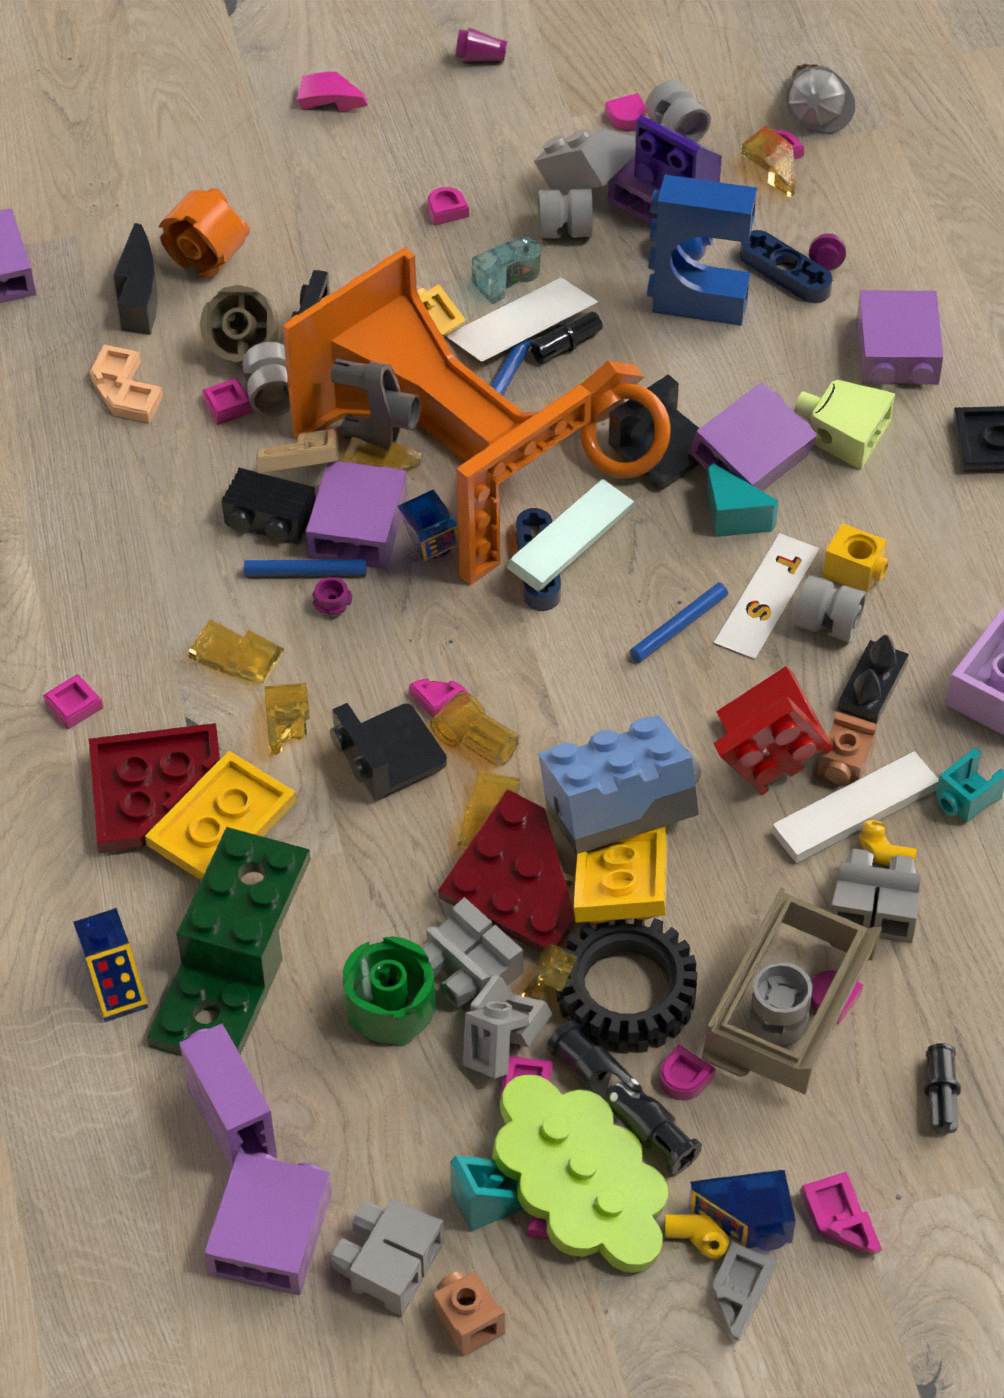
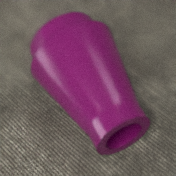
[455,27,507,62]

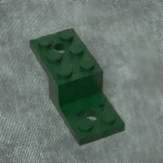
[147,827,311,1056]

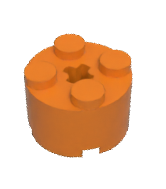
[159,188,250,277]

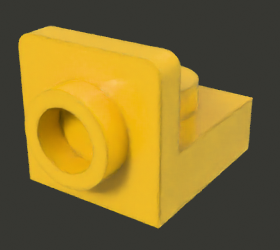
[417,284,466,338]

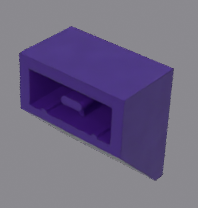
[634,116,722,190]

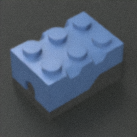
[538,715,701,854]

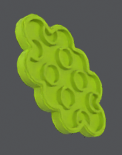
[493,1074,668,1273]

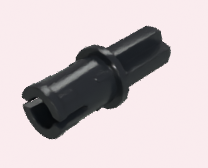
[530,312,603,364]
[924,1043,961,1135]

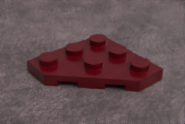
[88,723,220,853]
[438,789,576,959]

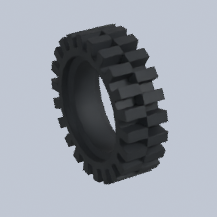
[556,918,698,1054]

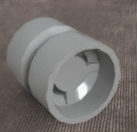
[645,80,711,142]
[538,189,593,238]
[242,342,290,416]
[794,575,866,643]
[749,962,813,1046]

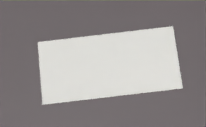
[446,277,598,362]

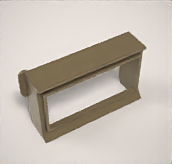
[702,887,882,1095]

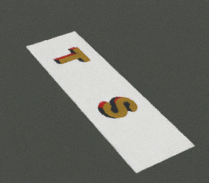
[714,533,820,659]

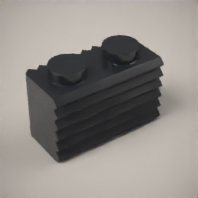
[222,467,316,544]

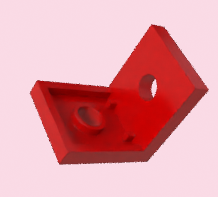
[713,666,834,795]

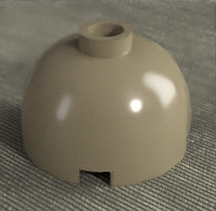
[200,285,280,364]

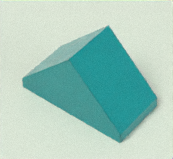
[706,464,779,537]
[450,1156,523,1232]

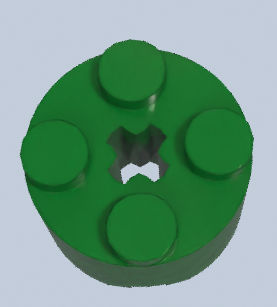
[343,936,436,1047]

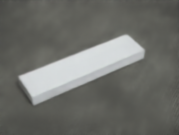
[772,751,938,863]

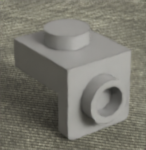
[471,975,552,1047]

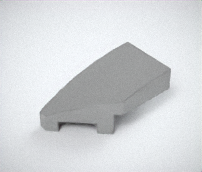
[713,1242,777,1341]

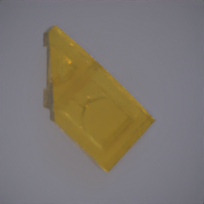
[741,126,795,197]
[342,437,424,472]
[264,682,310,756]
[521,944,578,1000]

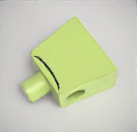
[794,380,895,469]

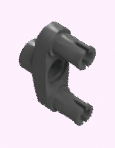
[331,358,421,451]

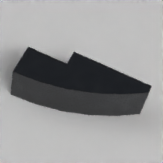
[113,223,158,335]

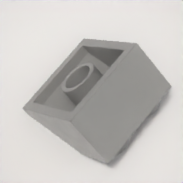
[534,128,636,195]

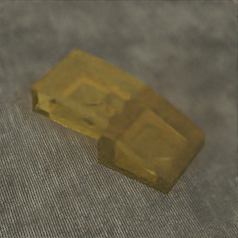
[188,619,285,683]
[457,770,521,850]

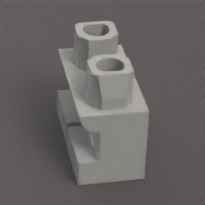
[831,848,921,943]
[422,897,523,1008]
[331,1199,444,1317]

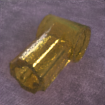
[430,691,519,767]

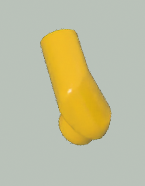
[859,820,917,867]
[665,1214,730,1260]

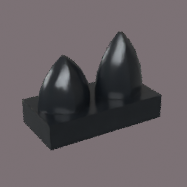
[838,634,909,724]

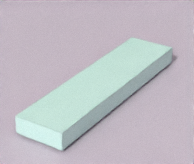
[507,479,634,592]

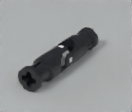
[547,1020,702,1175]

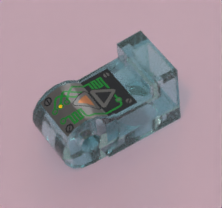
[471,237,541,305]

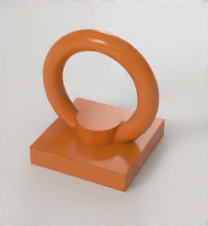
[580,360,671,479]

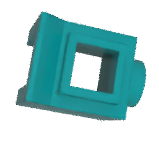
[935,747,1004,823]

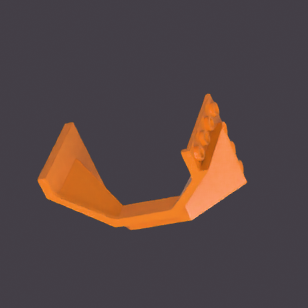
[282,247,591,586]

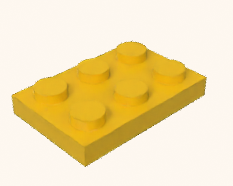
[145,751,297,880]
[574,827,667,923]

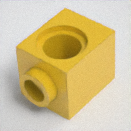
[822,523,890,594]

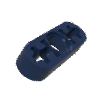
[740,230,833,303]
[516,508,561,611]

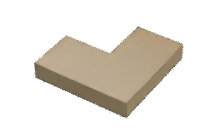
[256,428,338,474]

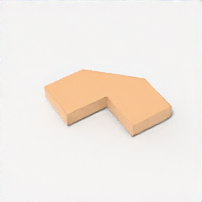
[90,344,163,424]

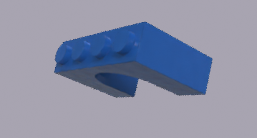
[647,175,757,326]

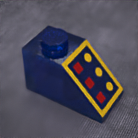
[397,489,459,561]
[73,908,148,1022]
[688,1169,796,1250]

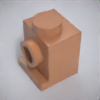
[817,712,878,785]
[433,1271,505,1357]

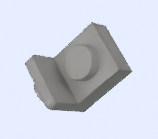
[463,1001,529,1078]

